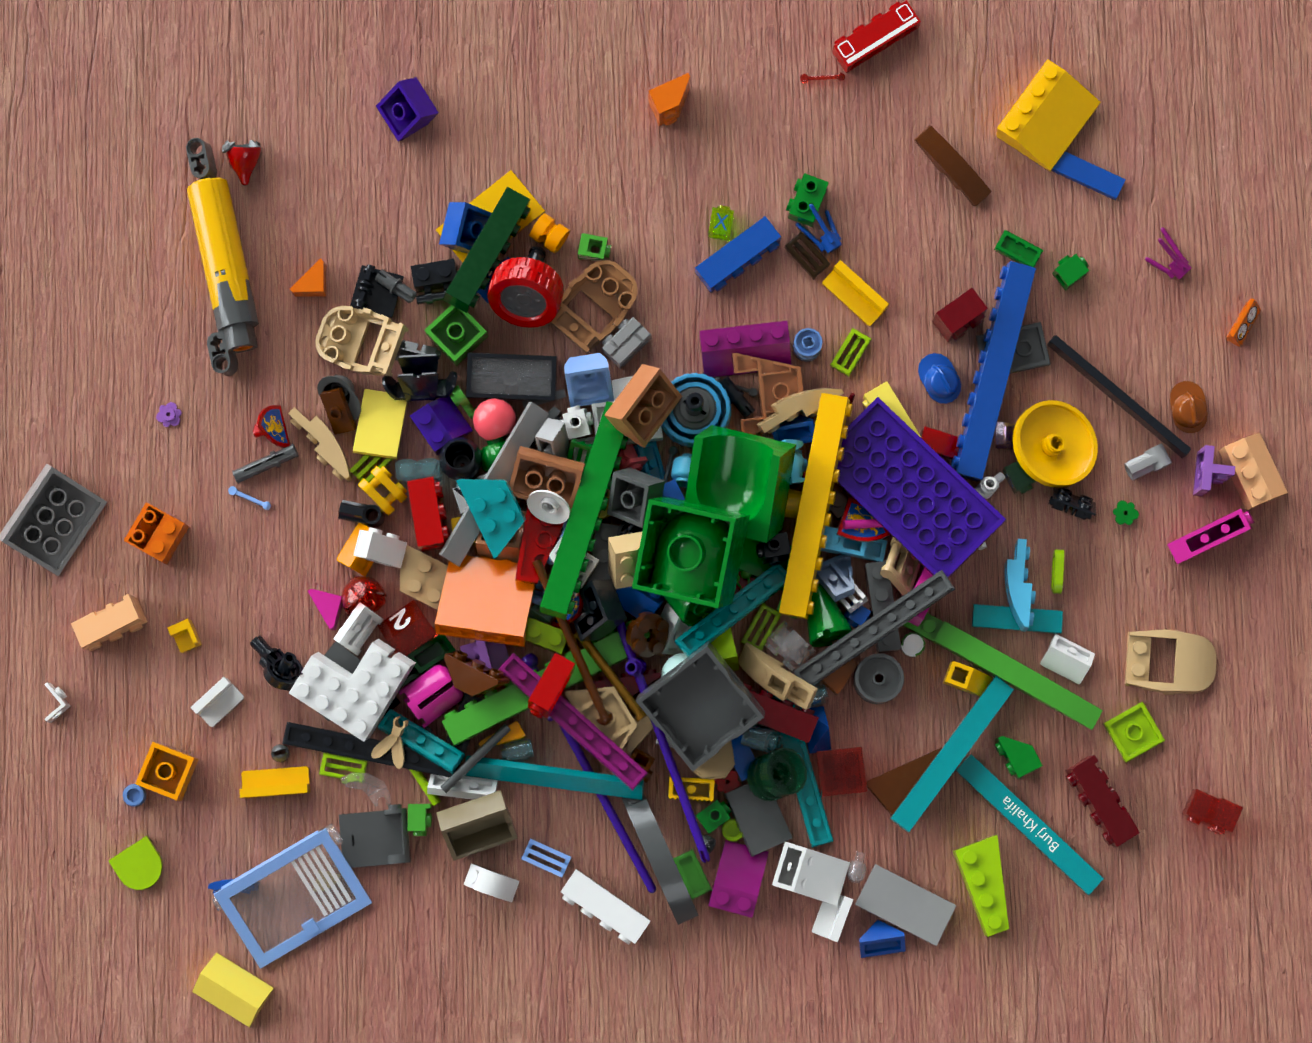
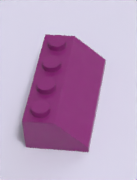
[699,321,791,378]

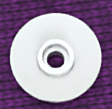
[527,490,570,524]

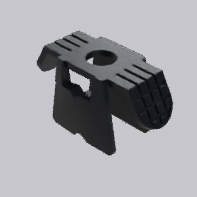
[382,354,457,402]

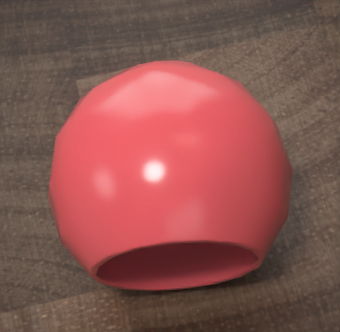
[473,398,517,441]

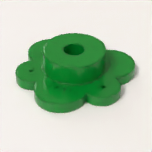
[1113,500,1139,525]

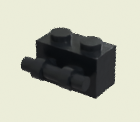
[411,258,457,305]

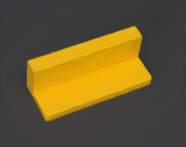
[822,260,889,326]
[239,766,310,798]

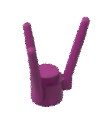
[1145,227,1192,280]

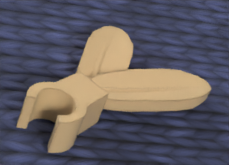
[371,716,409,769]

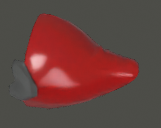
[222,140,262,185]

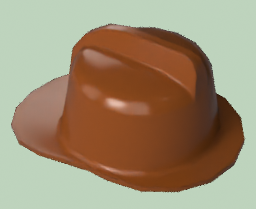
[1170,381,1208,433]

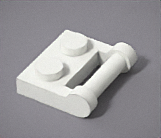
[334,602,384,656]

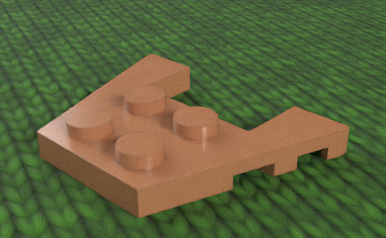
[732,353,803,435]

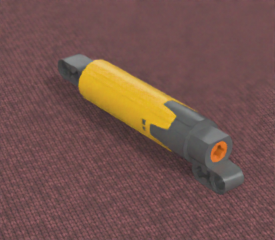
[186,138,259,376]

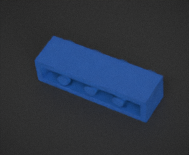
[695,216,781,293]

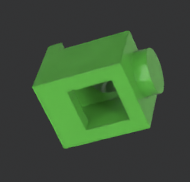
[578,233,611,262]
[407,804,432,836]

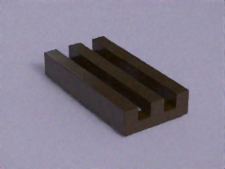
[784,232,830,280]

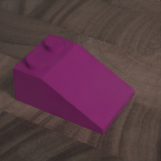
[708,840,769,918]

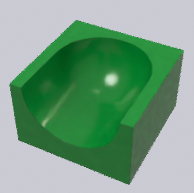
[685,425,796,543]
[632,496,750,608]

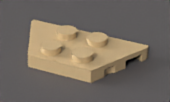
[400,545,448,610]
[565,687,638,750]

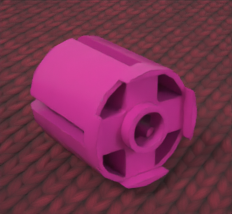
[398,665,463,728]

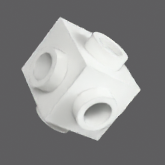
[561,405,594,440]

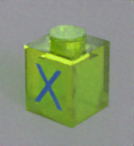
[708,205,734,241]

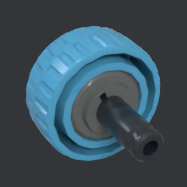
[661,373,731,448]

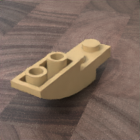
[756,388,844,434]
[288,407,352,482]
[738,642,818,710]

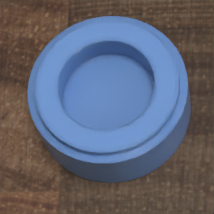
[123,784,147,807]

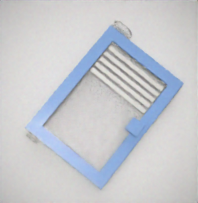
[212,823,372,969]

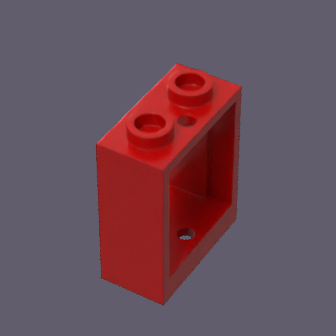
[528,653,575,719]

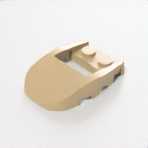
[316,306,408,377]
[1125,629,1216,695]

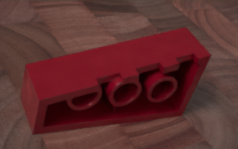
[742,682,819,743]
[1065,755,1140,847]

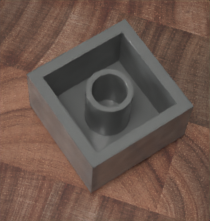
[607,467,665,528]

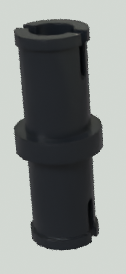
[720,376,755,419]

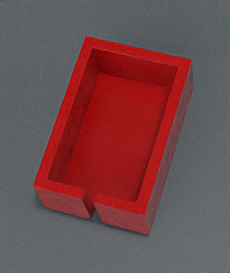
[407,477,450,552]

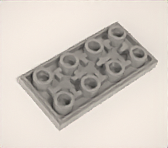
[855,864,956,946]

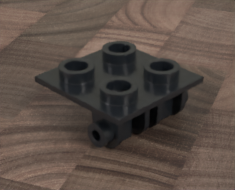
[350,264,404,318]
[1048,487,1096,520]

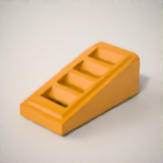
[478,721,527,747]

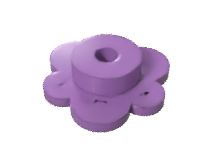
[156,402,182,427]

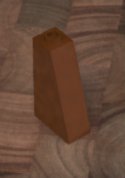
[864,747,942,816]

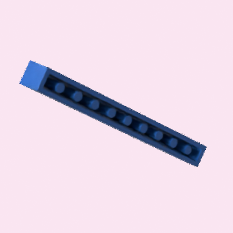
[951,261,1036,482]

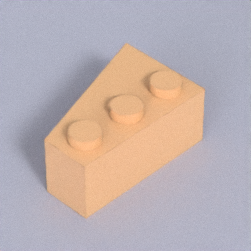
[71,594,147,651]

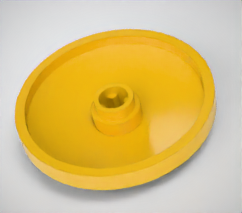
[1013,400,1098,488]

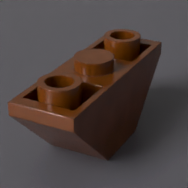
[444,650,511,696]

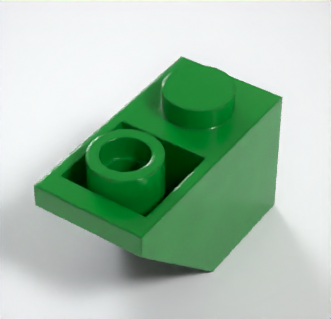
[994,736,1043,779]

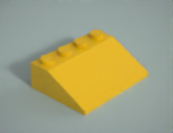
[996,59,1101,172]

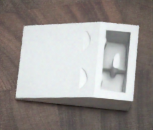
[772,841,850,906]

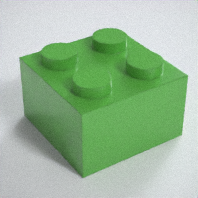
[424,305,489,366]

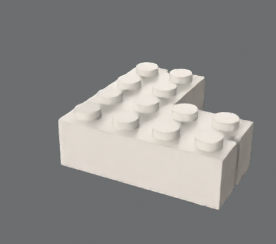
[289,639,416,742]

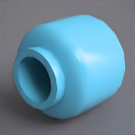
[671,453,692,488]

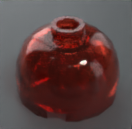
[341,576,387,616]

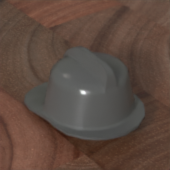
[317,374,361,421]

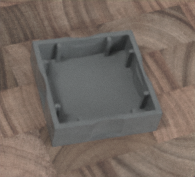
[636,641,765,771]

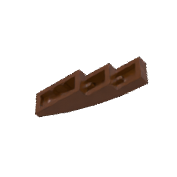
[914,125,992,206]

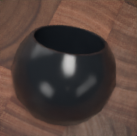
[439,437,482,481]

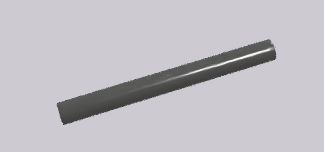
[441,724,511,793]

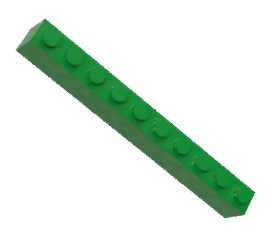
[540,401,628,620]

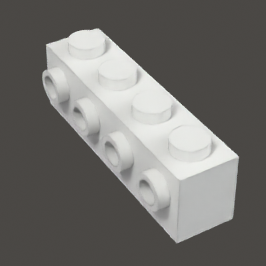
[561,869,650,945]

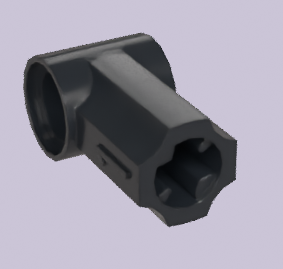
[338,500,385,527]

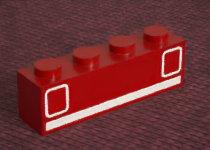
[832,0,921,73]

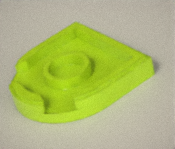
[109,836,163,890]

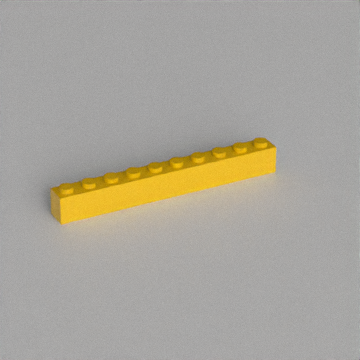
[779,393,853,619]

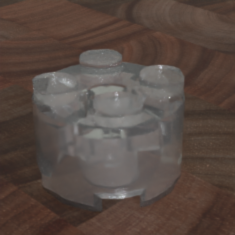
[765,621,816,672]

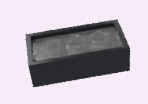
[466,353,558,401]

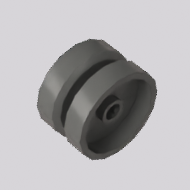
[853,653,904,704]

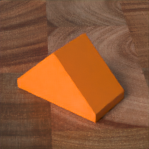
[290,258,326,297]

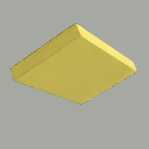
[353,389,408,459]

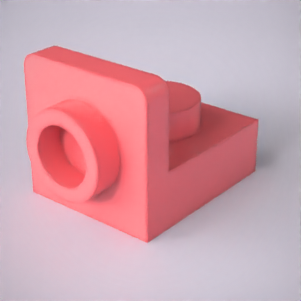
[619,444,648,471]

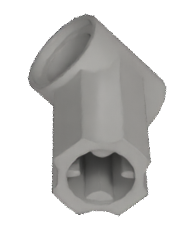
[1124,443,1172,481]

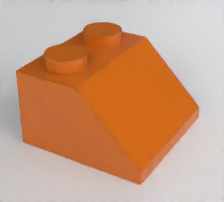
[648,73,690,126]

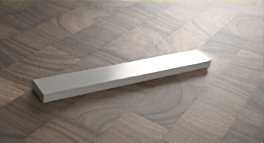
[439,401,549,566]

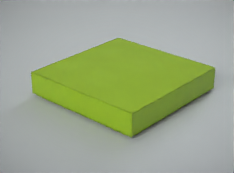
[1103,702,1165,763]

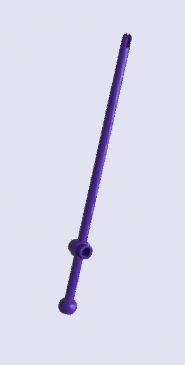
[616,609,710,863]
[521,653,656,893]

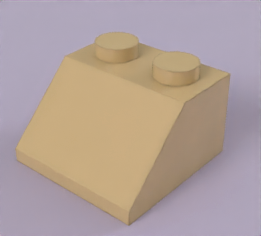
[608,531,643,589]

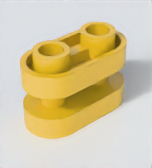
[358,466,407,516]

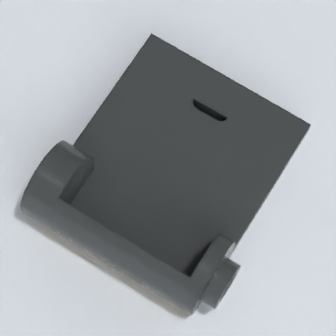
[339,804,411,868]

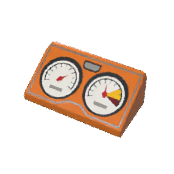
[1226,298,1261,347]

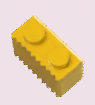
[668,777,715,802]

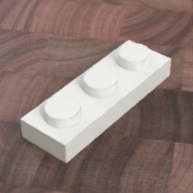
[427,774,498,800]

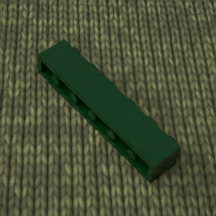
[443,187,531,313]

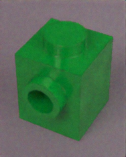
[1052,254,1089,291]
[696,800,731,834]

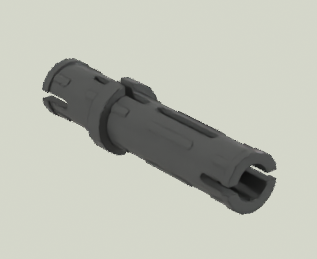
[232,444,299,484]

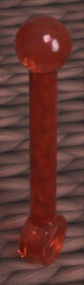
[800,72,845,83]

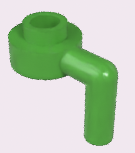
[449,385,489,419]

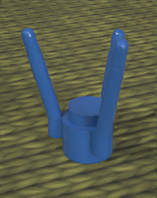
[795,204,842,254]

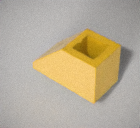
[943,661,993,697]

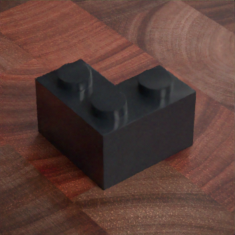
[573,579,627,641]

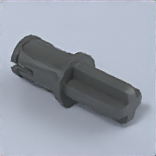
[375,269,417,303]

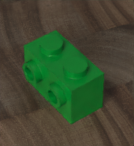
[786,173,829,227]

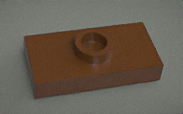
[320,387,357,435]

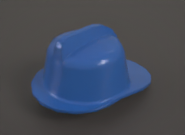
[918,353,961,404]

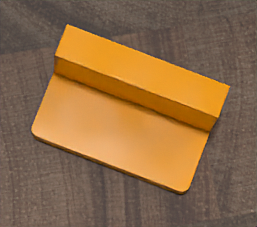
[337,523,374,576]

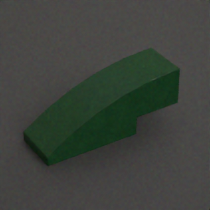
[399,635,456,691]

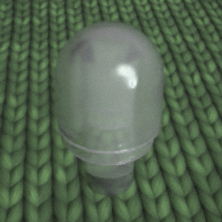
[847,851,867,883]

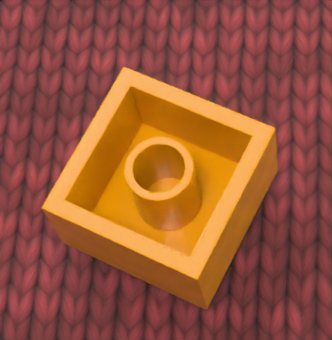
[135,742,199,801]

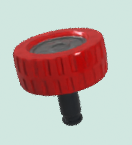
[488,246,564,328]

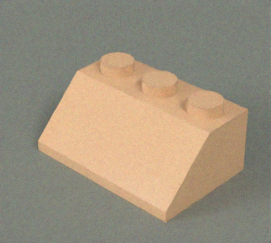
[1219,433,1288,510]

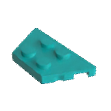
[456,479,526,558]

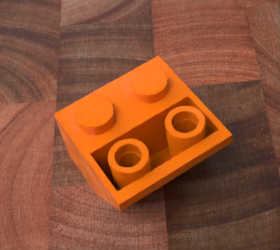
[124,502,189,565]

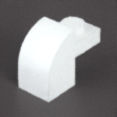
[463,864,519,902]

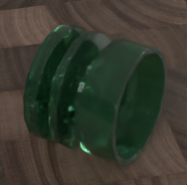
[747,748,807,802]

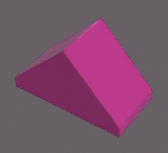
[308,589,344,631]

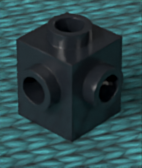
[756,532,791,566]

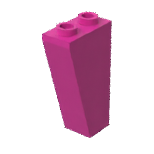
[1167,509,1255,564]

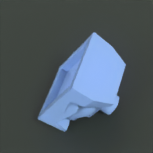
[564,353,614,407]

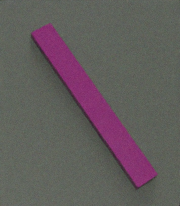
[498,653,648,791]

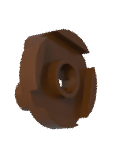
[626,611,669,657]

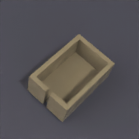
[436,790,518,861]

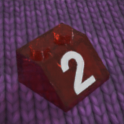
[377,600,438,656]

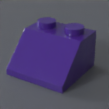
[376,77,439,142]
[410,397,473,455]

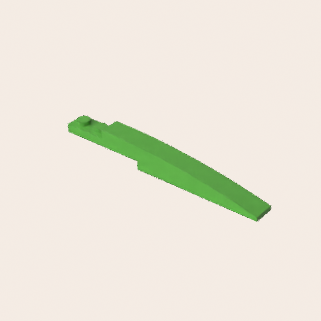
[902,613,1103,730]

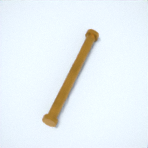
[574,632,647,722]

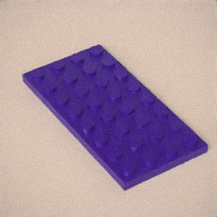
[837,397,1006,578]

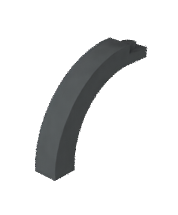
[621,795,699,925]

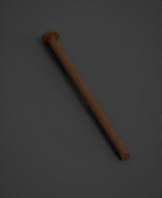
[533,559,613,726]

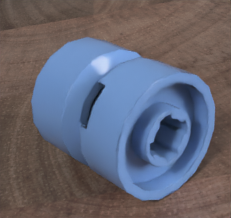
[793,328,823,362]

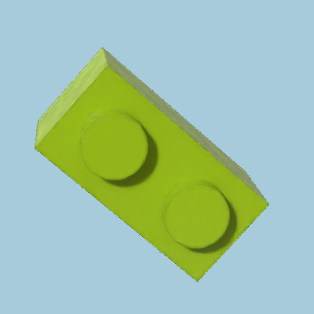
[525,617,567,656]

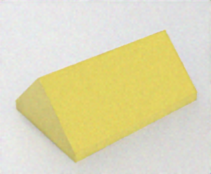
[192,953,274,1027]

